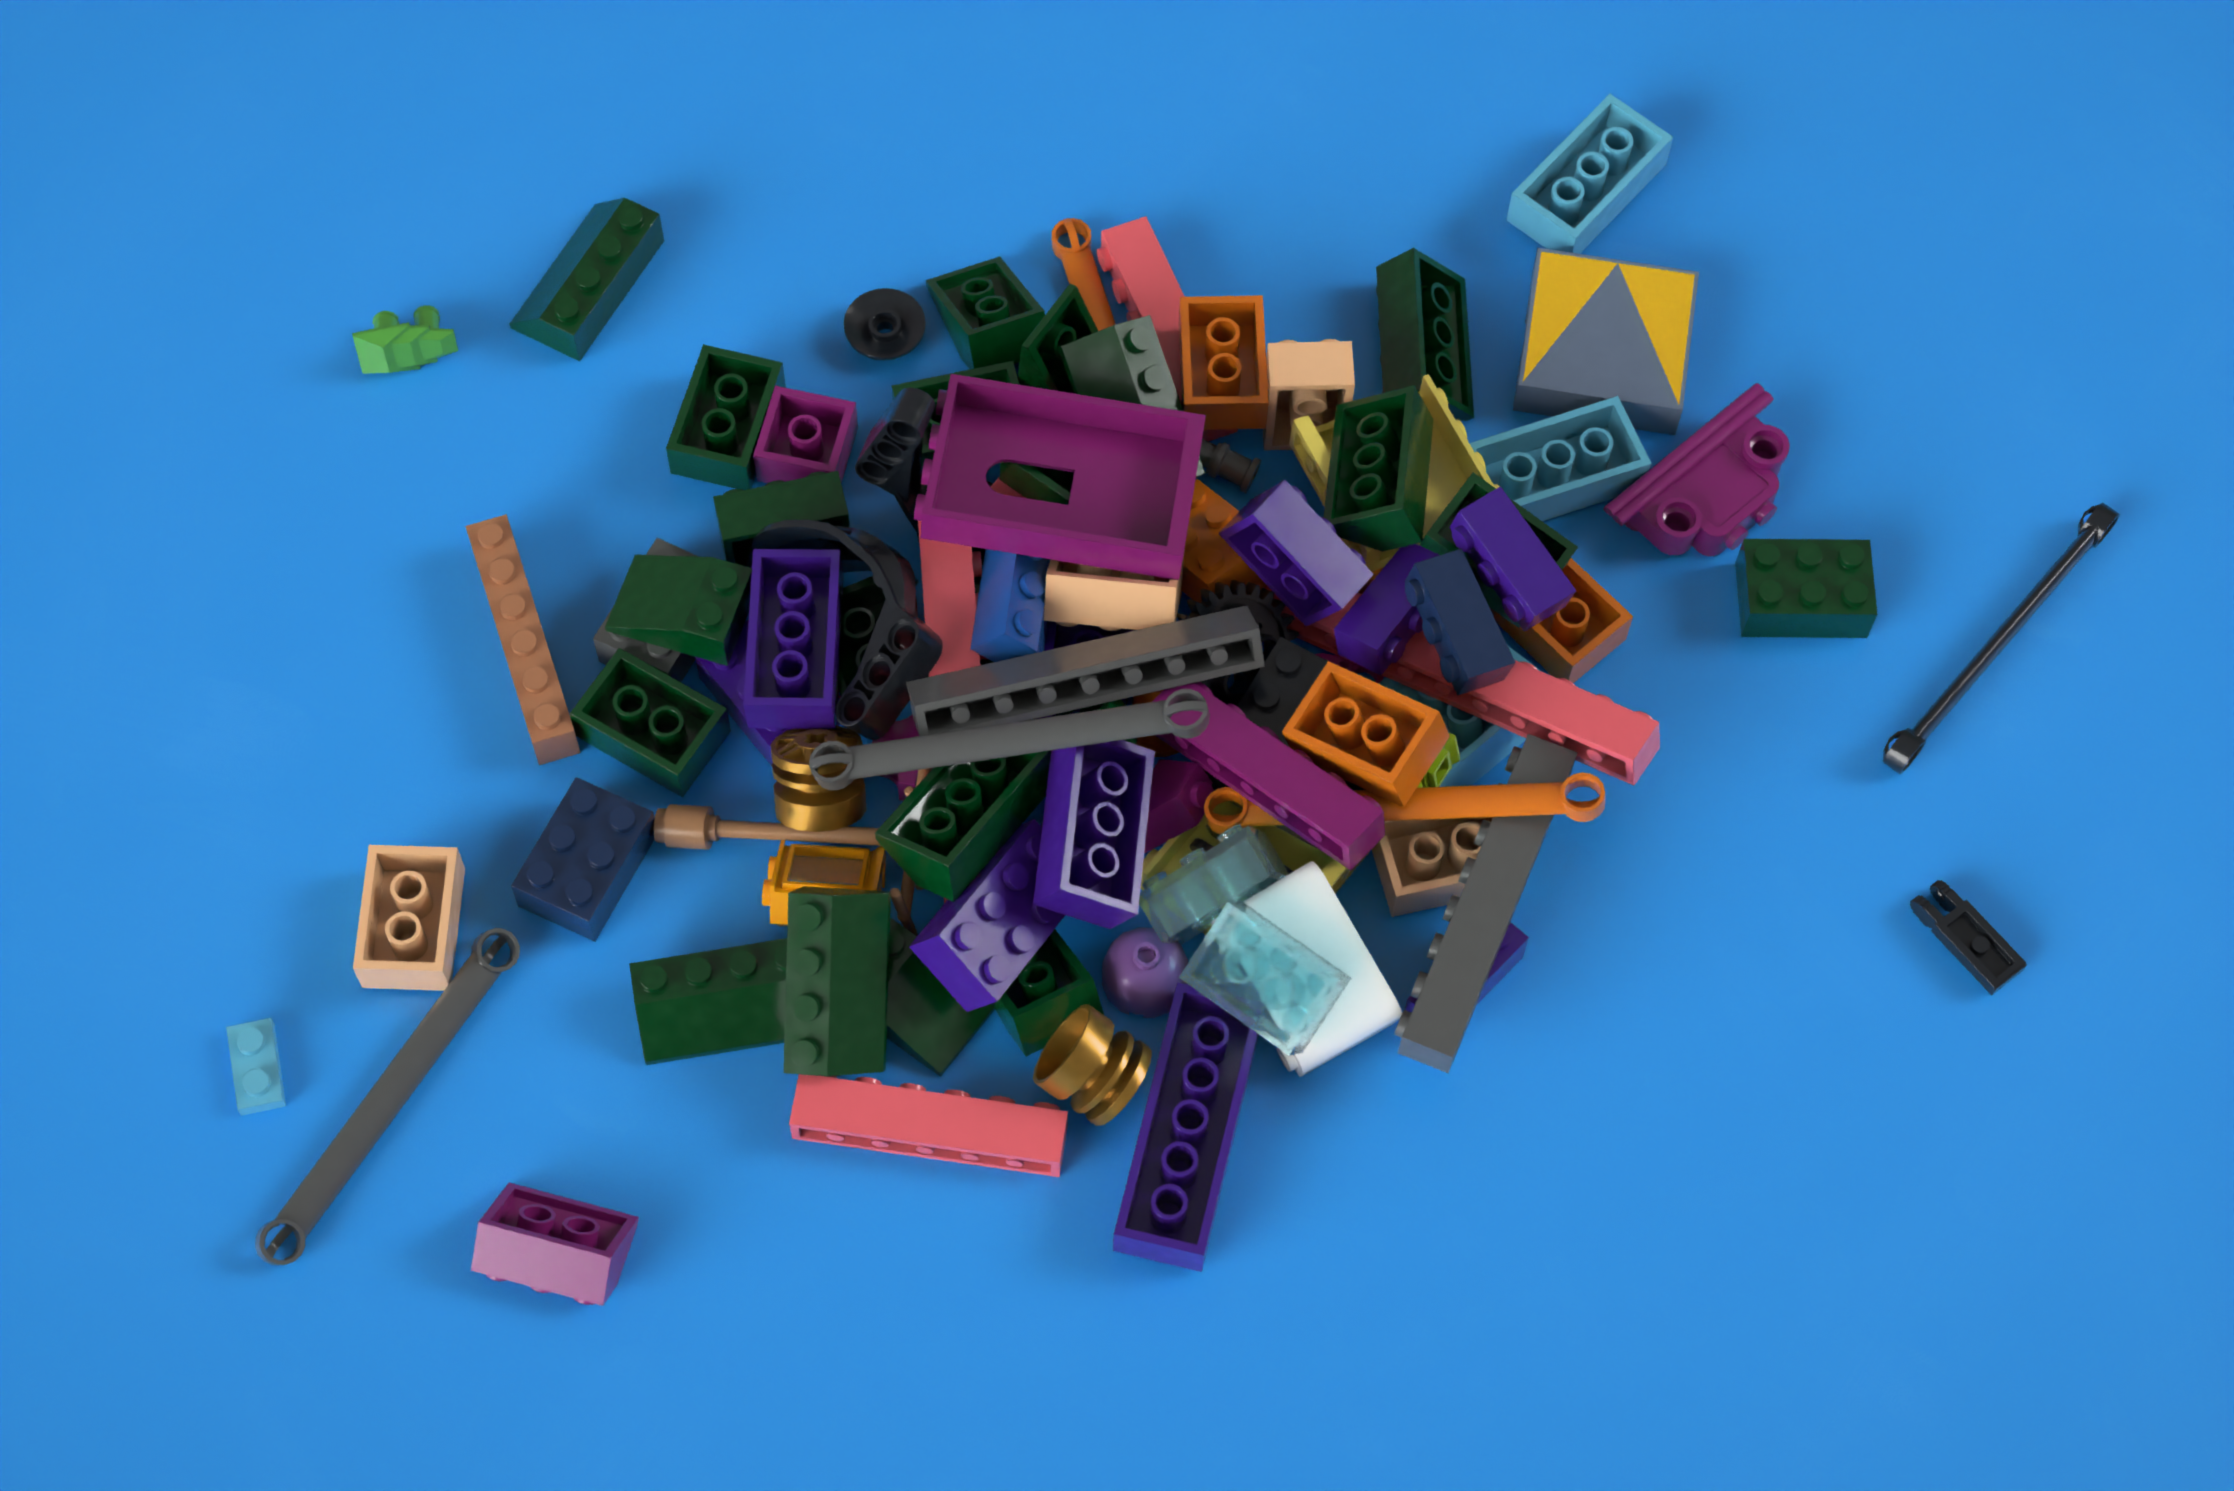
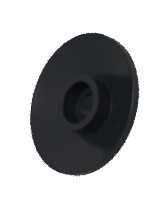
[844,288,926,360]

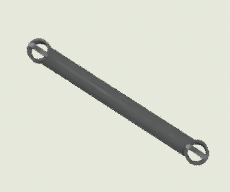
[809,689,1210,790]
[255,928,520,1266]

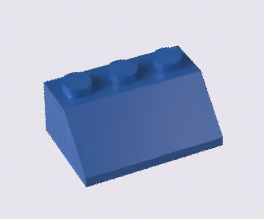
[970,549,1050,662]

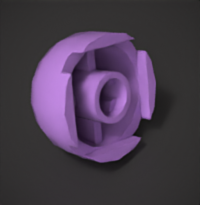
[1102,927,1189,1018]

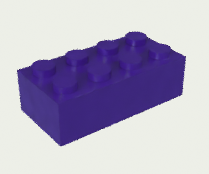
[743,549,844,729]
[1033,740,1155,929]
[909,819,1065,1012]

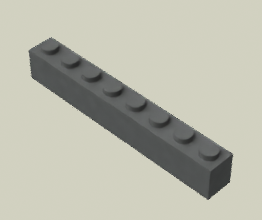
[906,606,1265,736]
[1394,734,1578,1074]

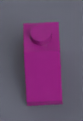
[1144,759,1215,854]

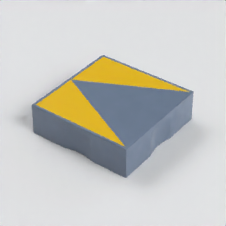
[1513,248,1699,435]

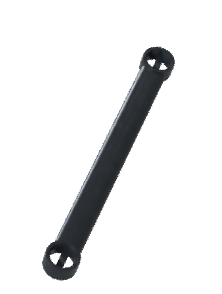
[1883,502,2120,774]

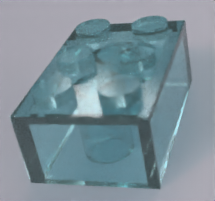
[1139,824,1289,945]
[1179,901,1351,1056]

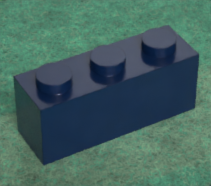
[1405,548,1515,696]

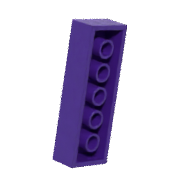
[1113,982,1265,1272]

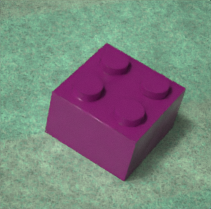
[753,386,858,484]

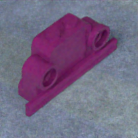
[1604,383,1790,556]

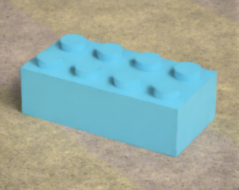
[1506,94,1673,254]
[1469,396,1652,521]

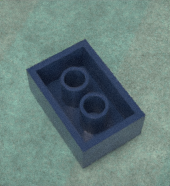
[511,777,655,941]

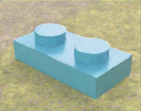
[226,1018,286,1116]

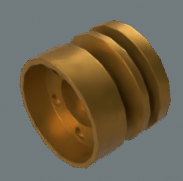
[770,725,867,832]
[1033,1004,1152,1126]

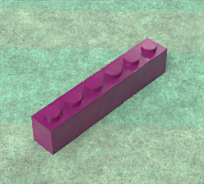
[1152,682,1385,871]

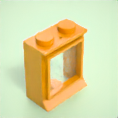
[762,840,886,925]

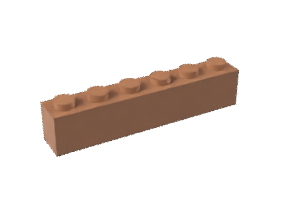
[465,514,581,765]

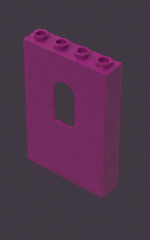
[914,374,1206,580]

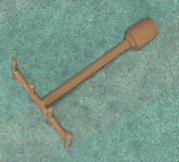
[654,736,933,936]

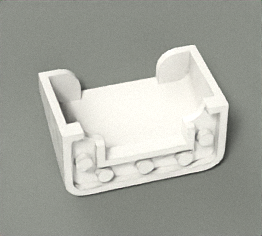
[1210,861,1402,1078]

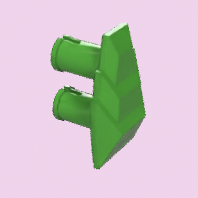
[352,305,458,374]

